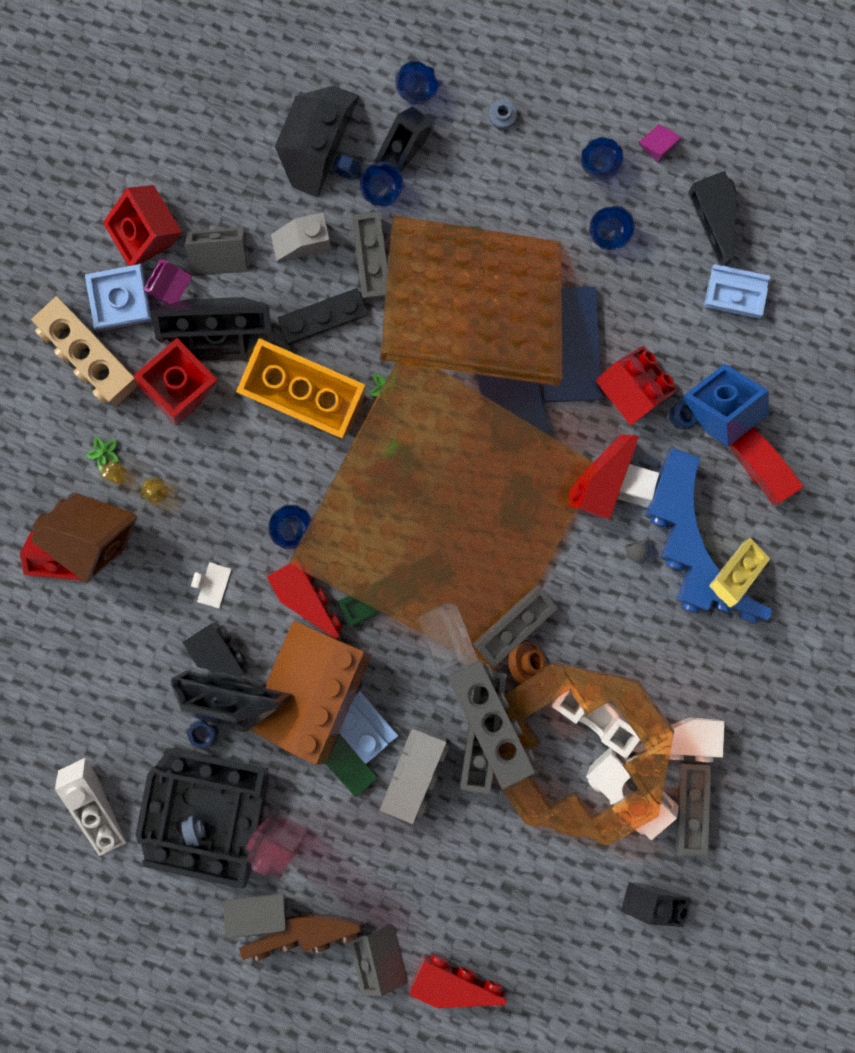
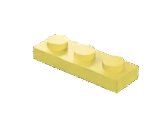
[709,538,770,607]

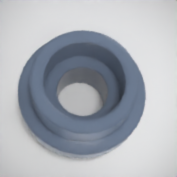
[489,100,517,128]
[182,815,205,846]

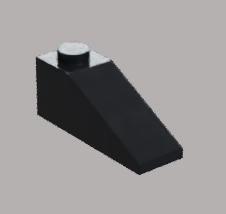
[688,171,736,267]

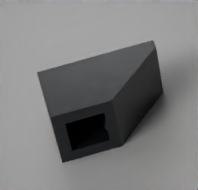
[182,623,248,676]
[621,882,690,927]

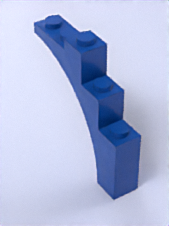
[644,448,772,624]

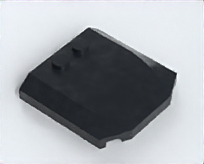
[136,747,269,889]

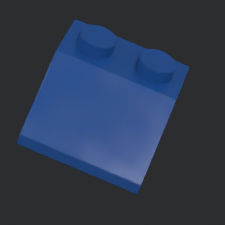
[684,364,769,447]

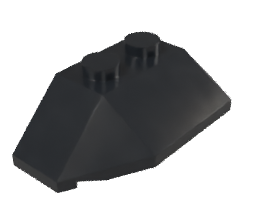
[275,86,359,197]
[151,297,272,361]
[171,671,291,732]

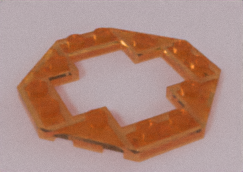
[493,662,675,846]

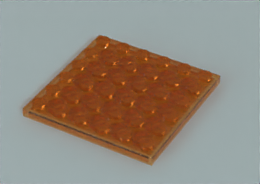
[380,215,562,386]

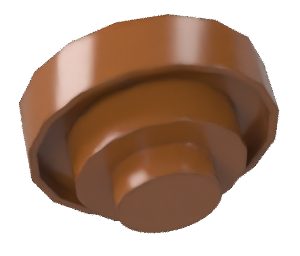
[508,642,547,686]

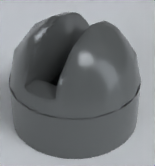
[625,540,650,563]

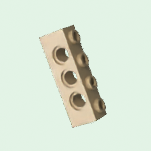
[31,296,137,407]

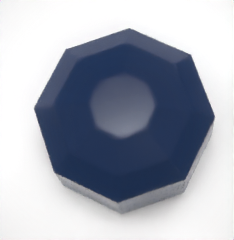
[332,155,361,180]
[669,400,699,430]
[187,719,219,749]

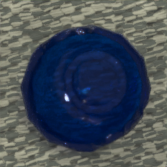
[395,61,440,105]
[581,137,624,181]
[360,161,403,207]
[589,205,635,250]
[268,505,313,549]

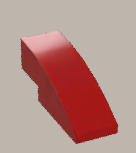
[729,427,803,505]

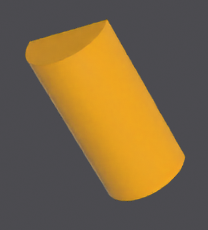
[236,338,366,439]

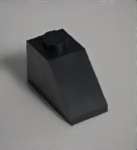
[374,106,435,178]

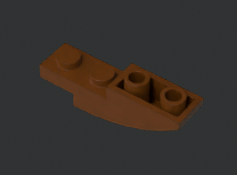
[239,914,365,962]

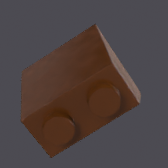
[31,493,138,583]

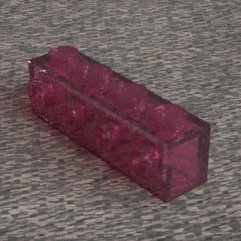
[245,813,308,878]

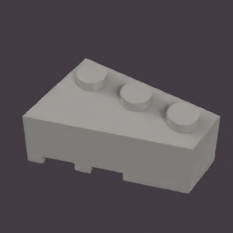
[379,724,449,824]

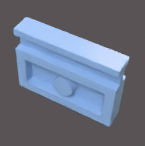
[704,264,770,319]
[339,691,398,764]

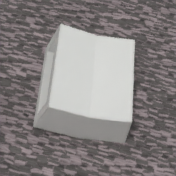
[617,464,659,508]

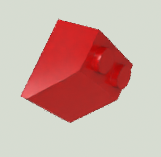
[102,185,182,266]
[133,338,217,426]

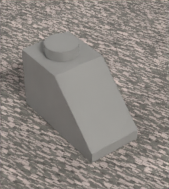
[271,213,332,262]

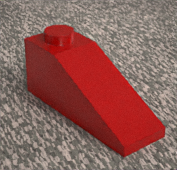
[568,434,639,520]

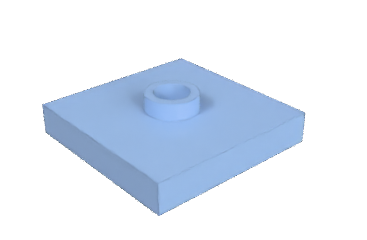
[85,264,153,332]

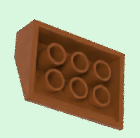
[250,620,372,765]

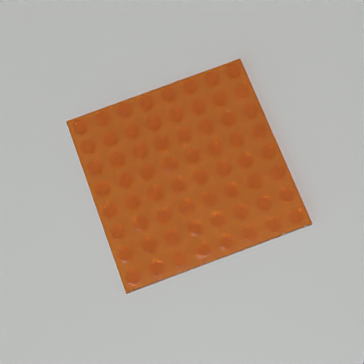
[289,348,593,671]

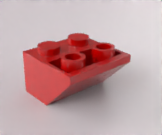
[595,346,678,426]

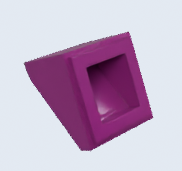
[638,124,681,163]

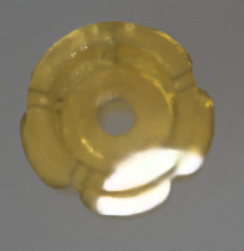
[99,461,127,485]
[140,477,168,504]

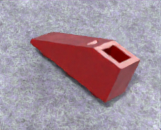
[266,560,343,639]
[409,953,507,1008]

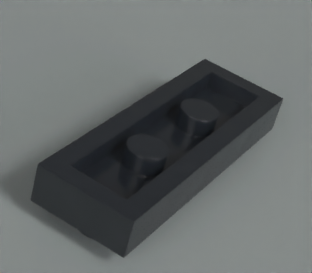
[277,288,368,345]

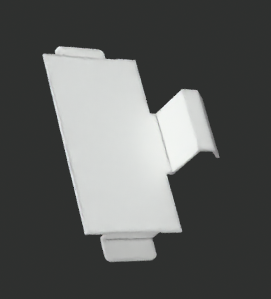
[191,562,231,608]

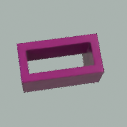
[143,259,192,305]

